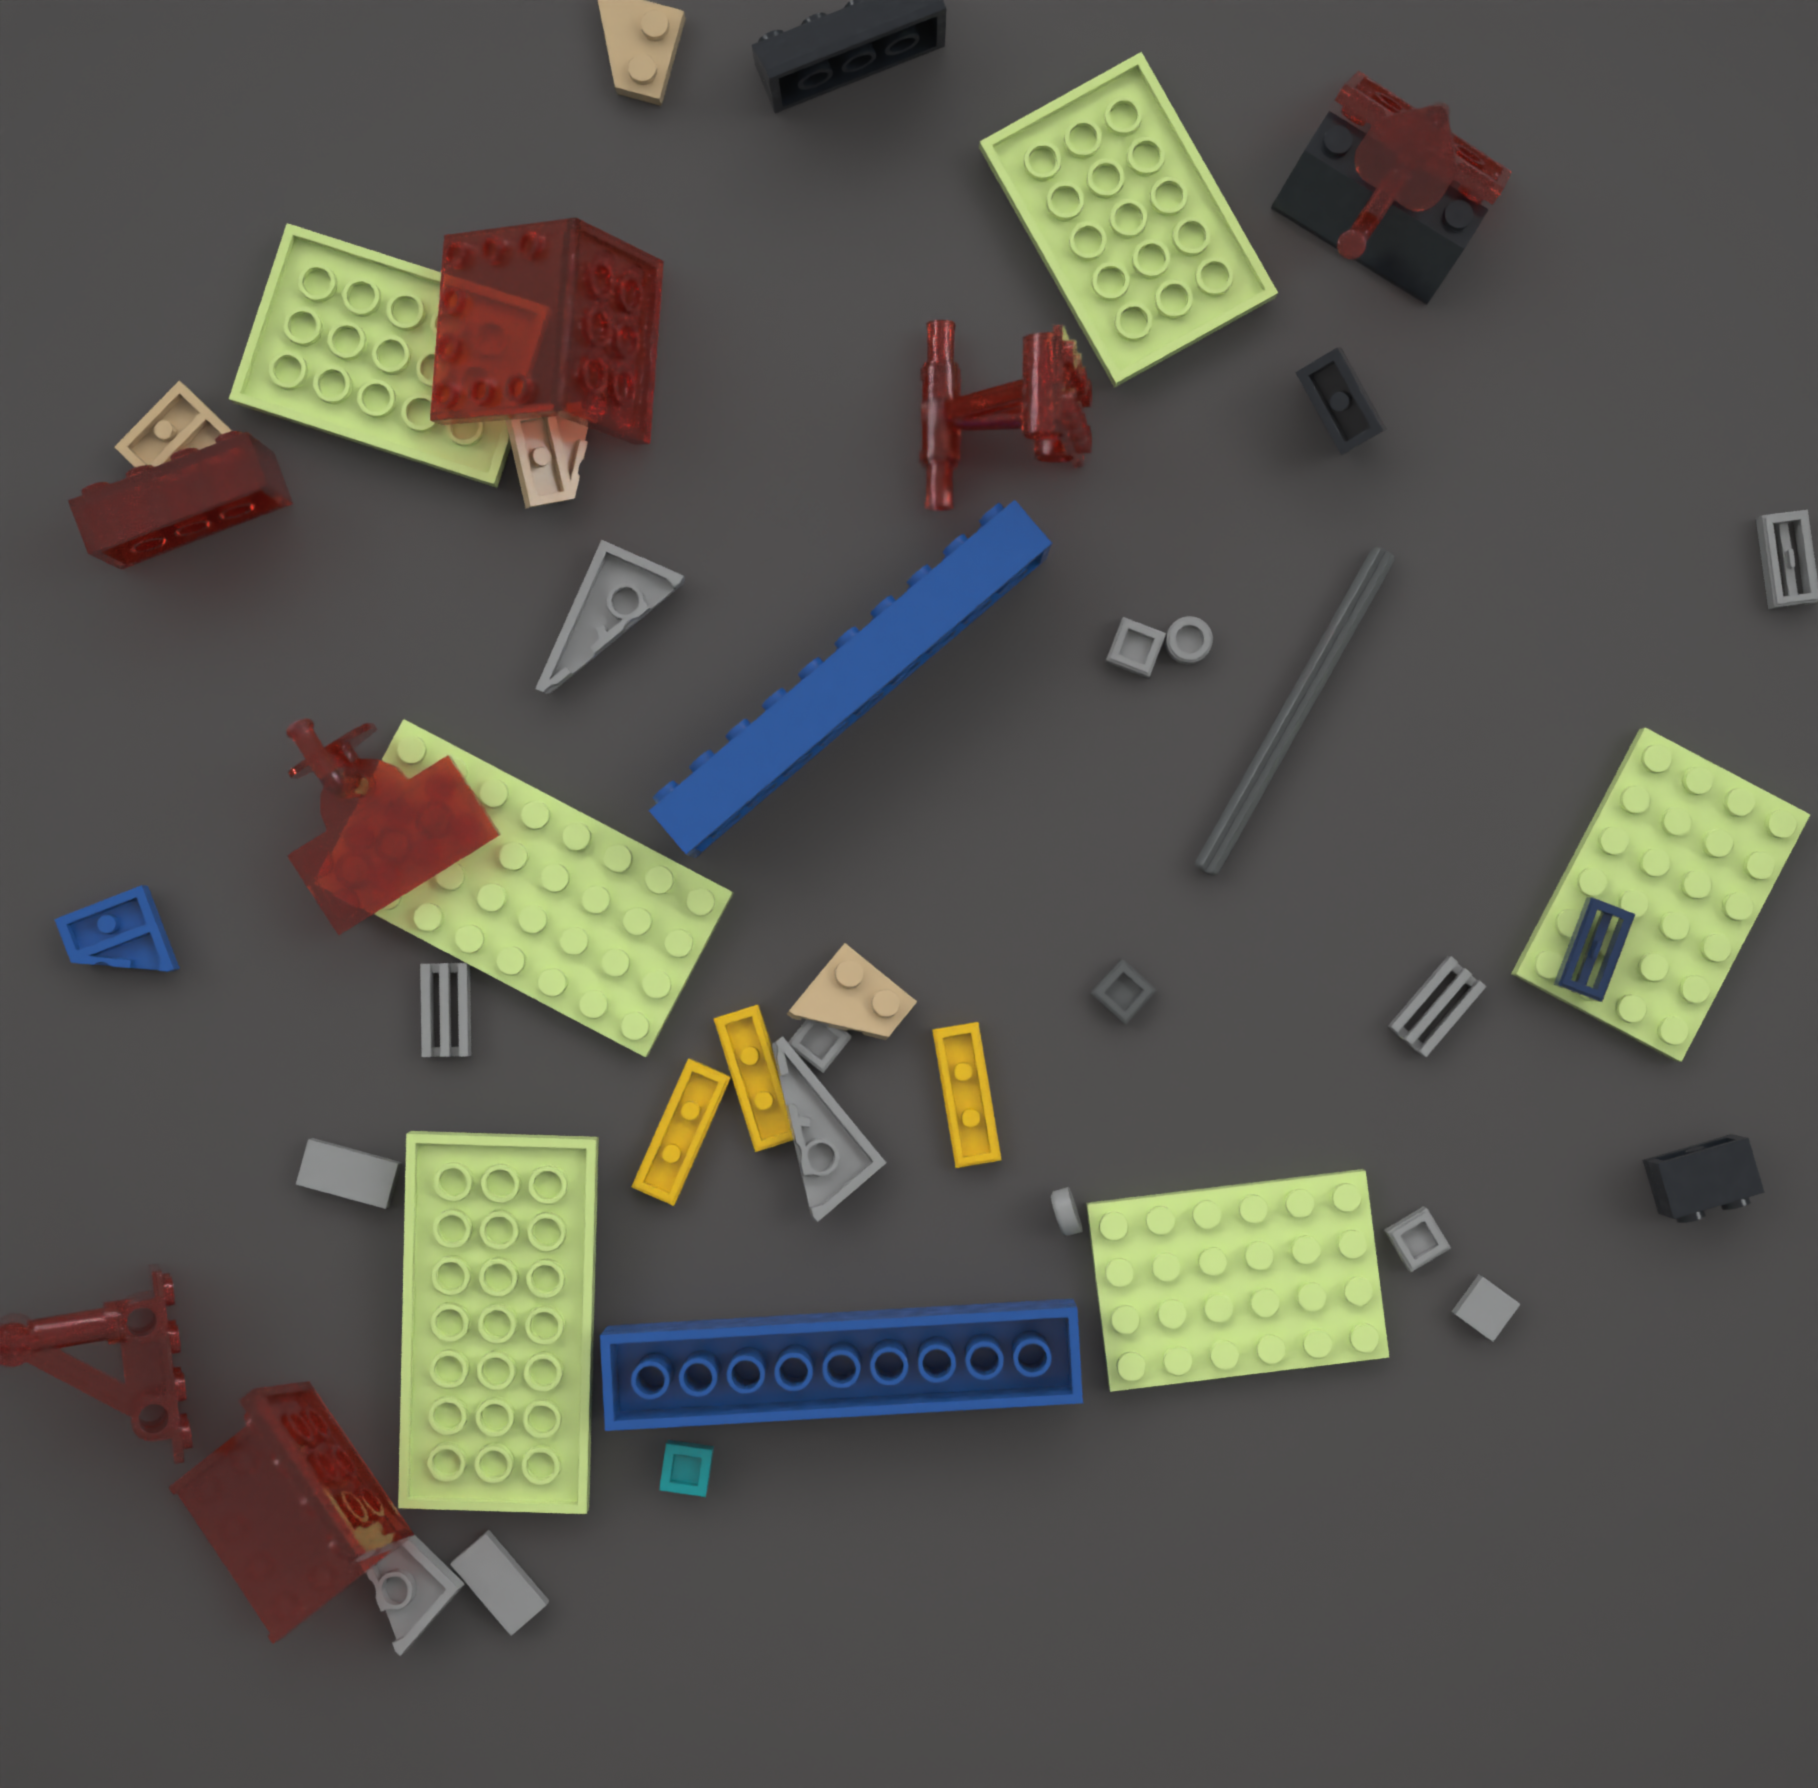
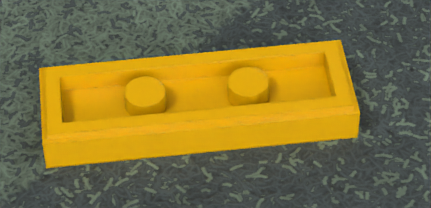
[713,1004,793,1152]
[932,1022,1002,1168]
[631,1058,732,1206]

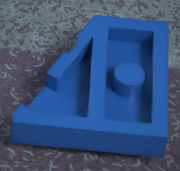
[54,885,180,972]

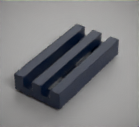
[1554,897,1635,1002]

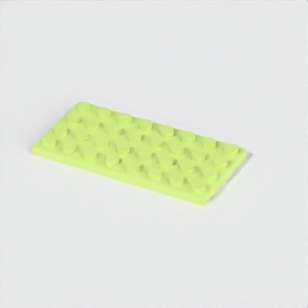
[316,719,734,1057]
[398,1131,599,1514]

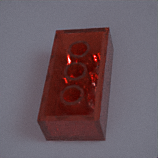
[68,431,294,570]

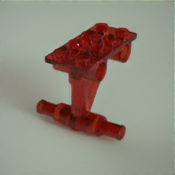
[919,320,1092,511]
[0,1263,193,1464]

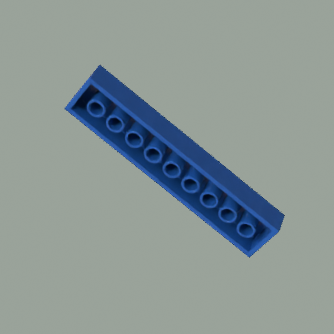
[649,500,1052,858]
[600,1299,1083,1431]

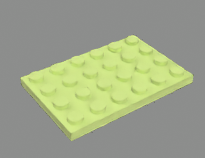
[979,52,1278,388]
[229,223,555,488]
[1511,728,1810,1062]
[1086,1169,1389,1392]

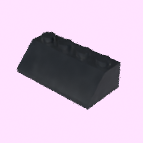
[751,0,947,114]
[1271,111,1489,305]

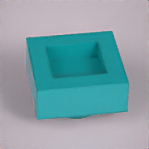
[659,1439,714,1497]

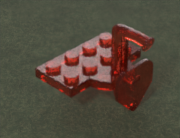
[1334,71,1512,259]
[286,718,501,935]

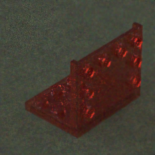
[430,217,664,445]
[169,1381,414,1644]

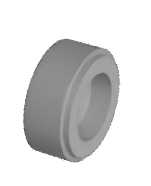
[1165,616,1213,665]
[1051,1187,1082,1237]

